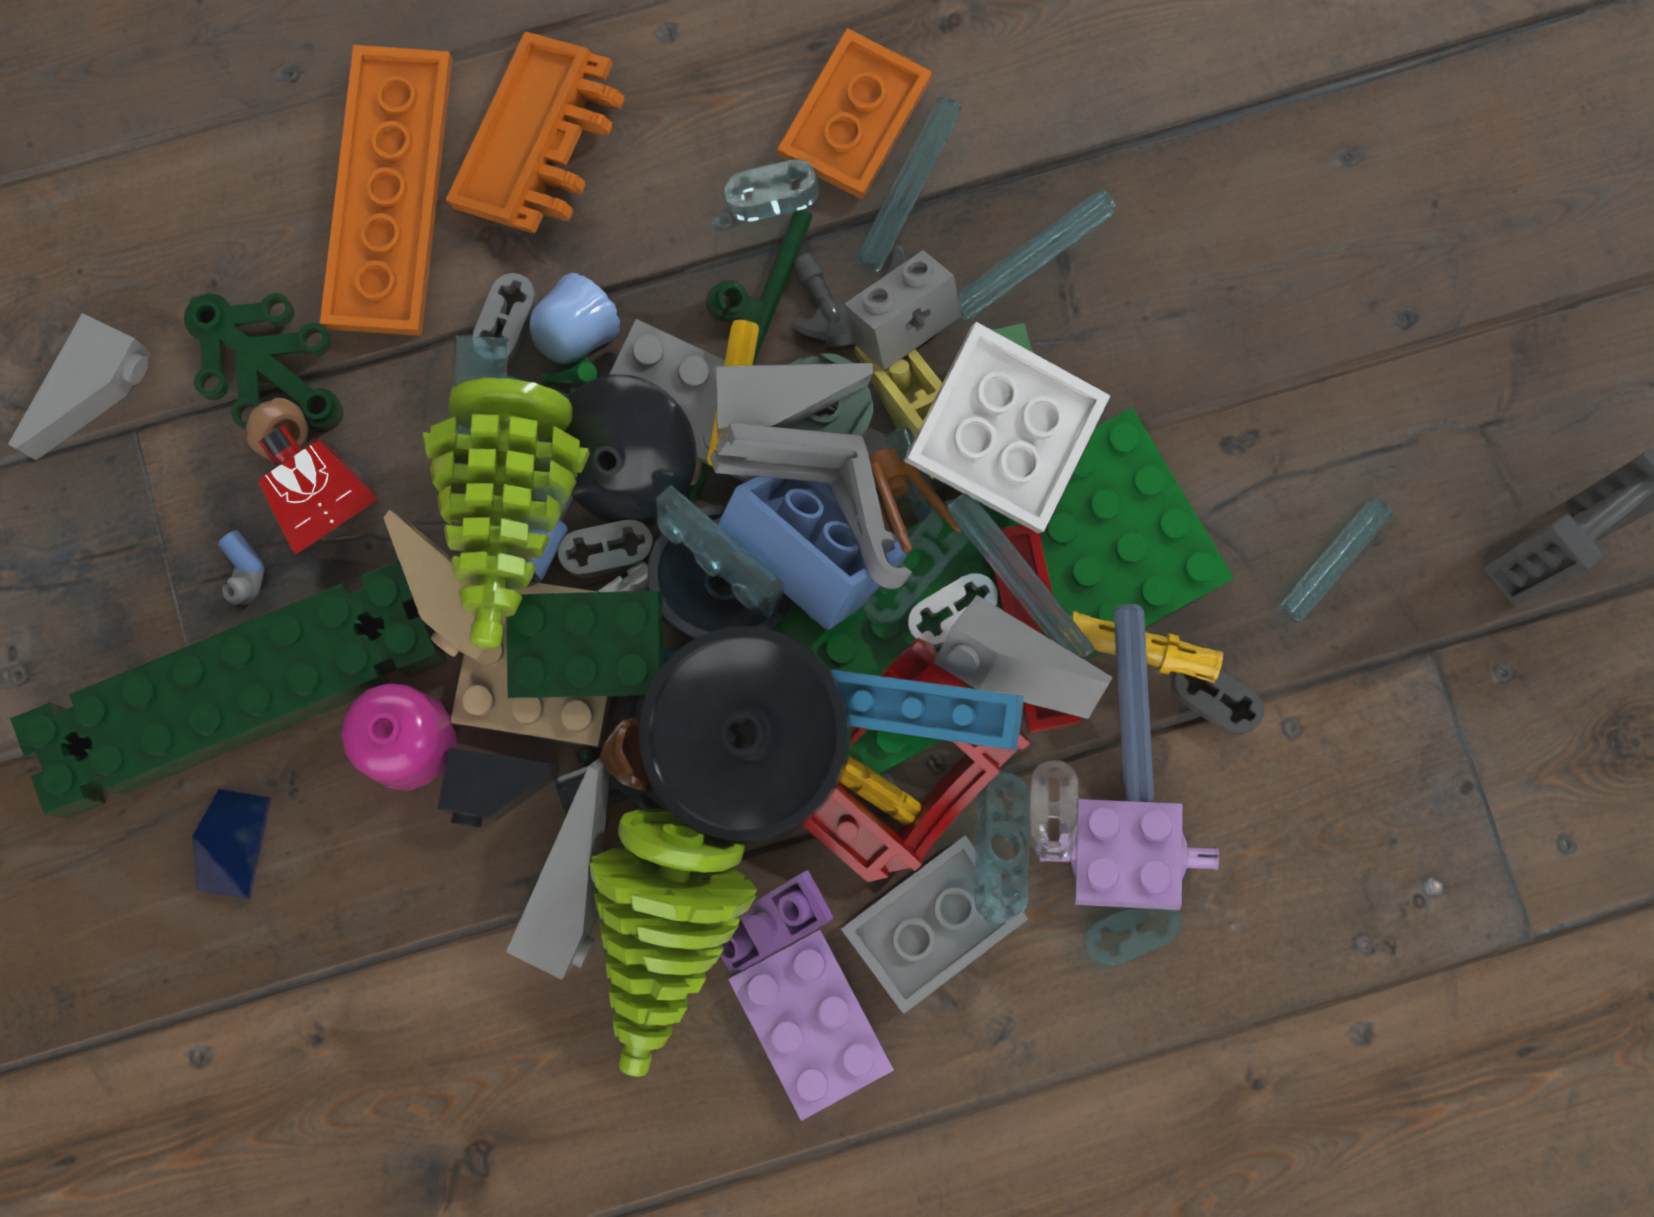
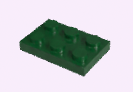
[506,590,664,698]

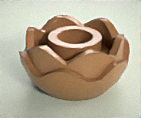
[246,398,308,460]

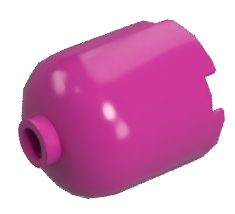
[341,683,458,791]

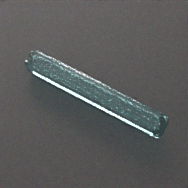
[857,96,961,272]
[957,190,1116,321]
[947,493,1094,660]

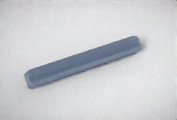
[1114,604,1154,802]

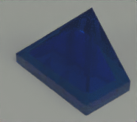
[192,789,271,899]

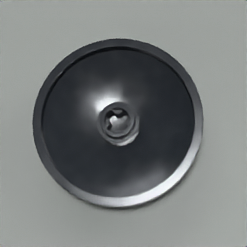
[639,626,851,841]

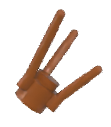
[869,448,963,553]

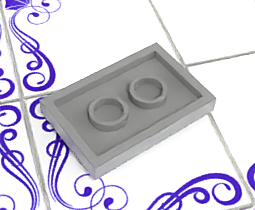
[841,835,1028,1014]

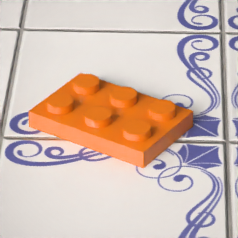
[777,28,933,200]

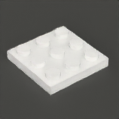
[904,322,1110,533]

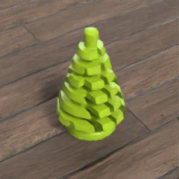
[422,378,590,649]
[590,809,757,1077]

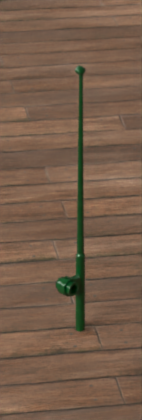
[576,208,813,765]

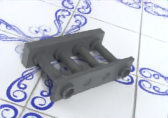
[1482,448,1654,607]

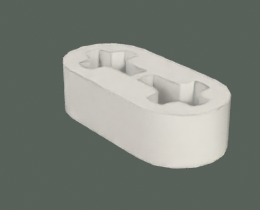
[907,573,998,647]

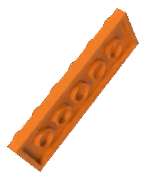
[320,45,453,336]

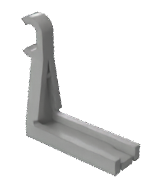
[710,423,912,589]

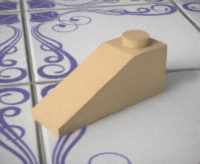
[383,510,506,659]

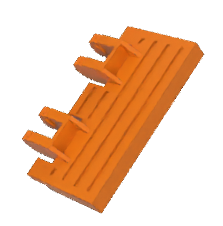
[445,31,625,234]

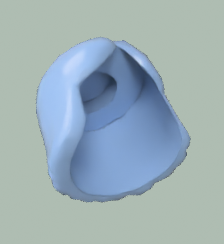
[530,273,620,365]

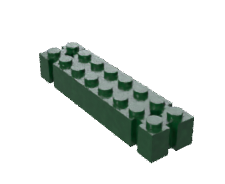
[10,560,447,819]

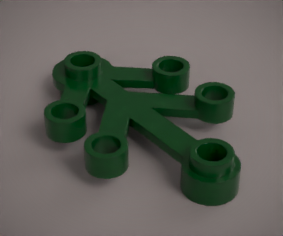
[184,293,344,432]

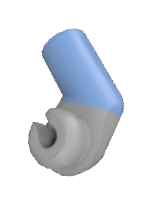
[218,530,265,605]

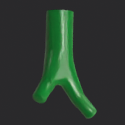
[542,357,597,390]

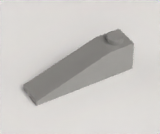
[506,758,610,980]

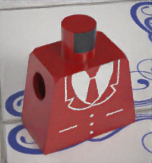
[258,424,377,554]

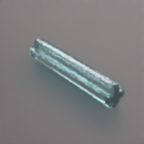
[1280,497,1393,621]

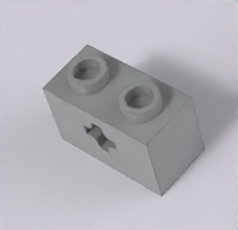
[845,250,962,370]

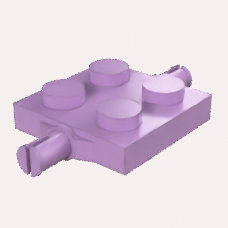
[1040,799,1219,910]

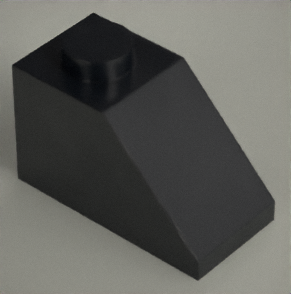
[438,747,558,828]

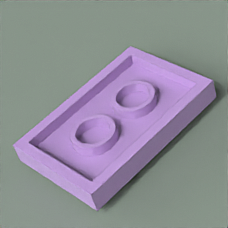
[728,930,894,1121]

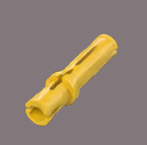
[1064,611,1223,683]

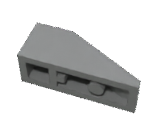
[8,313,151,460]
[715,363,873,439]
[934,595,1113,719]

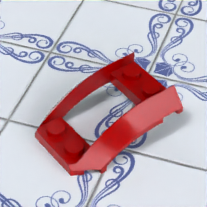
[801,638,1030,882]

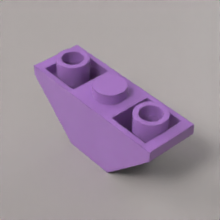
[721,870,834,977]

